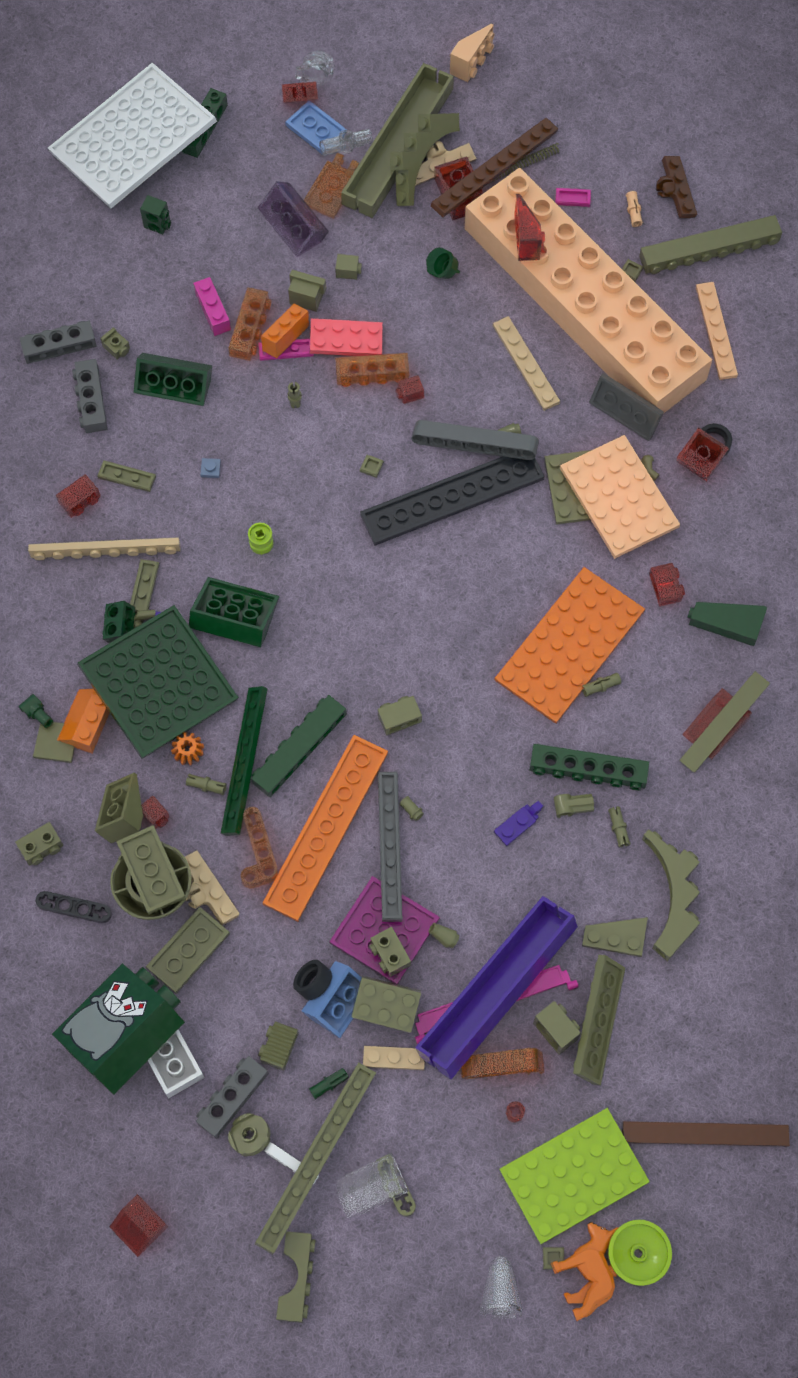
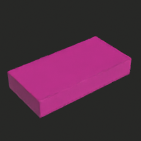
[555,188,591,207]

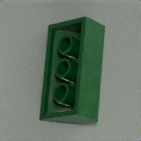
[133,352,212,406]

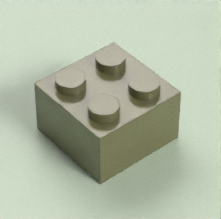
[533,1001,581,1055]

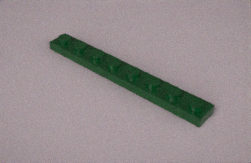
[220,686,268,836]

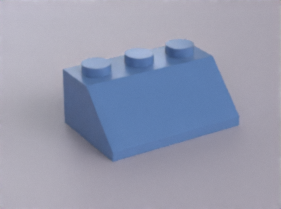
[302,961,361,1038]

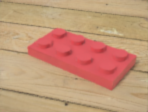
[310,318,382,357]

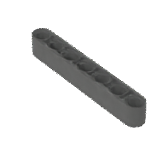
[411,420,539,460]

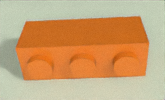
[261,304,309,358]

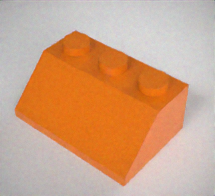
[57,689,110,754]

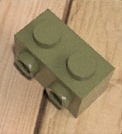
[377,696,422,736]
[15,822,64,866]
[369,927,411,977]

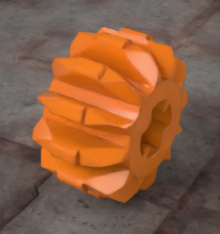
[171,732,204,765]

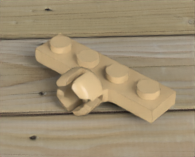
[415,141,476,186]
[185,851,239,926]

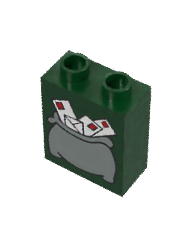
[52,963,185,1095]

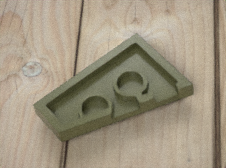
[582,917,648,957]

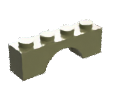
[276,1231,316,1323]

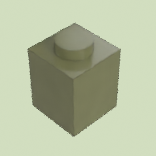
[335,254,362,280]

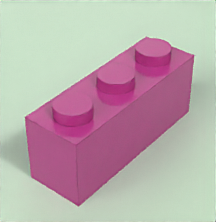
[193,277,231,336]

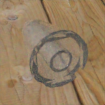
[480,1256,523,1319]

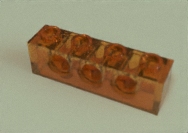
[228,287,271,361]
[335,353,409,387]

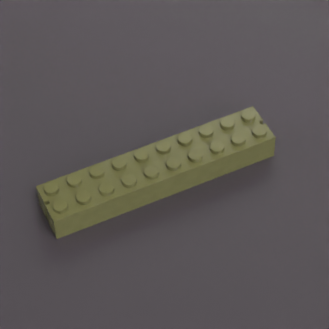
[341,63,454,218]

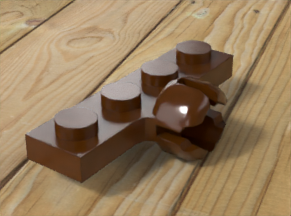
[656,156,698,218]

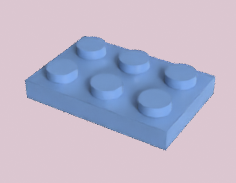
[285,101,347,155]

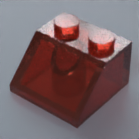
[676,427,729,482]
[109,1194,169,1257]

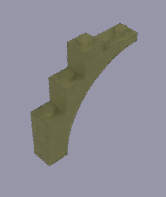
[390,113,460,206]
[642,829,700,962]

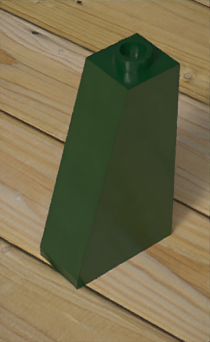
[687,602,767,646]

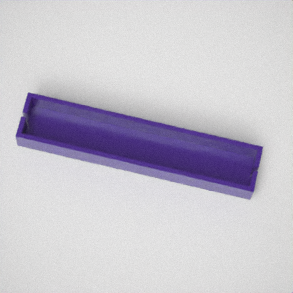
[415,896,578,1079]

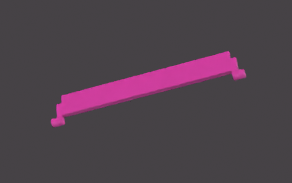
[415,965,578,1045]

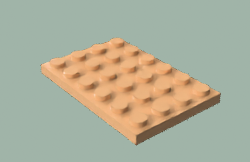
[560,435,680,559]

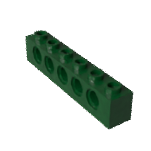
[529,743,650,791]

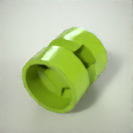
[248,522,274,555]

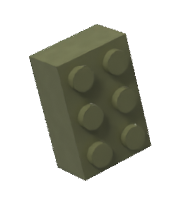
[352,975,421,1033]

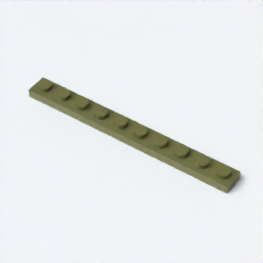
[255,1062,376,1255]

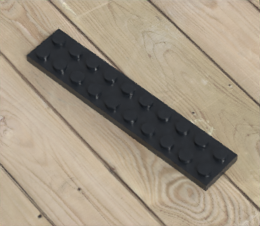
[360,456,545,546]

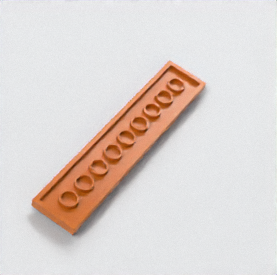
[263,735,388,922]

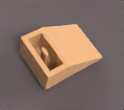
[450,24,495,82]

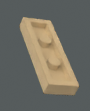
[363,1046,425,1070]

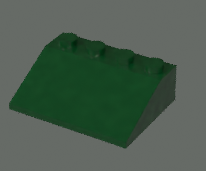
[189,577,279,647]

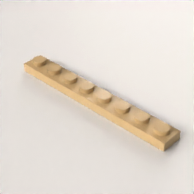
[28,538,181,560]

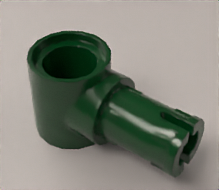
[18,694,53,728]

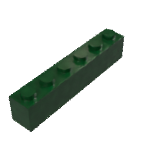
[251,695,347,798]

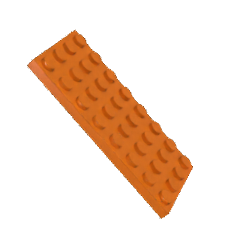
[494,567,645,723]

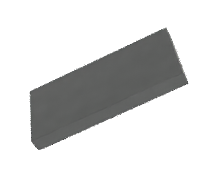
[589,373,664,441]

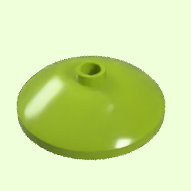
[608,1220,672,1286]

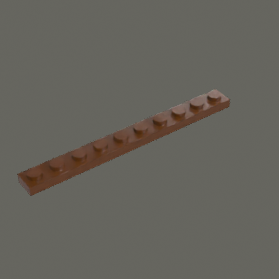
[431,118,558,217]

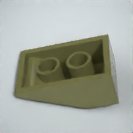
[95,773,143,843]

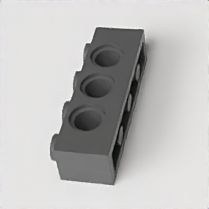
[20,320,97,364]
[72,359,108,433]
[196,1056,269,1139]

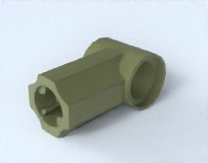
[554,794,594,818]

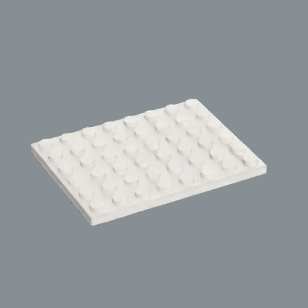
[48,63,217,208]

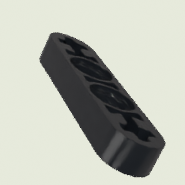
[35,891,112,923]

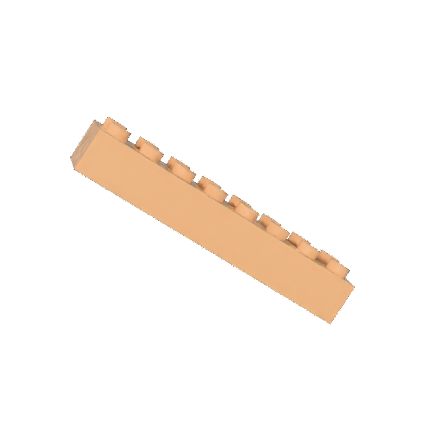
[465,168,712,413]

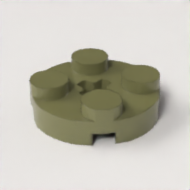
[228,1113,270,1157]

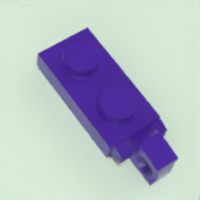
[494,801,544,847]

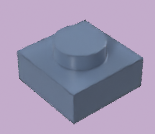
[200,458,221,478]

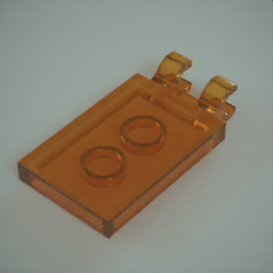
[302,153,359,219]

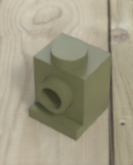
[100,327,130,359]

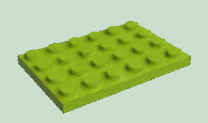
[499,1108,650,1244]

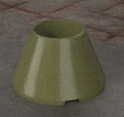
[110,842,192,920]

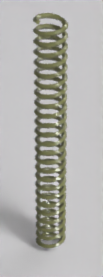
[493,143,559,181]

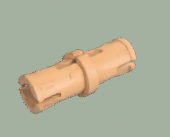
[626,191,643,227]

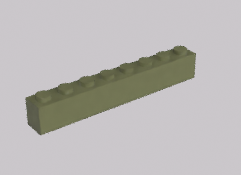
[639,215,782,274]

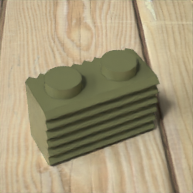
[258,1021,299,1071]

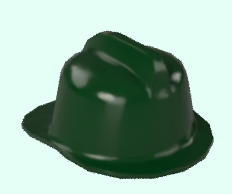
[426,247,460,279]

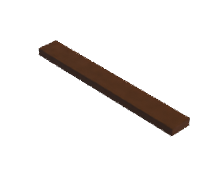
[623,1121,790,1147]

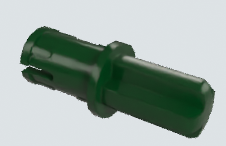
[309,1068,349,1100]

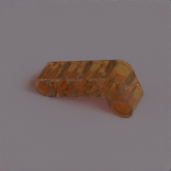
[240,807,278,889]
[461,1048,544,1079]

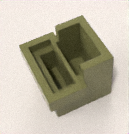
[288,269,326,312]

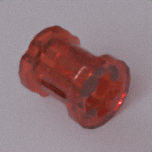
[506,1101,525,1123]

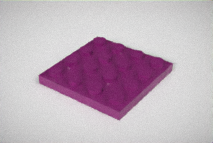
[329,876,440,984]

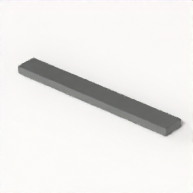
[378,772,402,922]

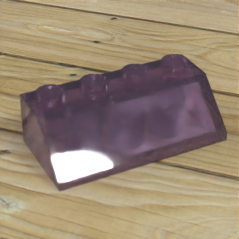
[258,181,329,257]

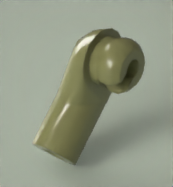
[641,455,659,481]
[134,610,155,628]

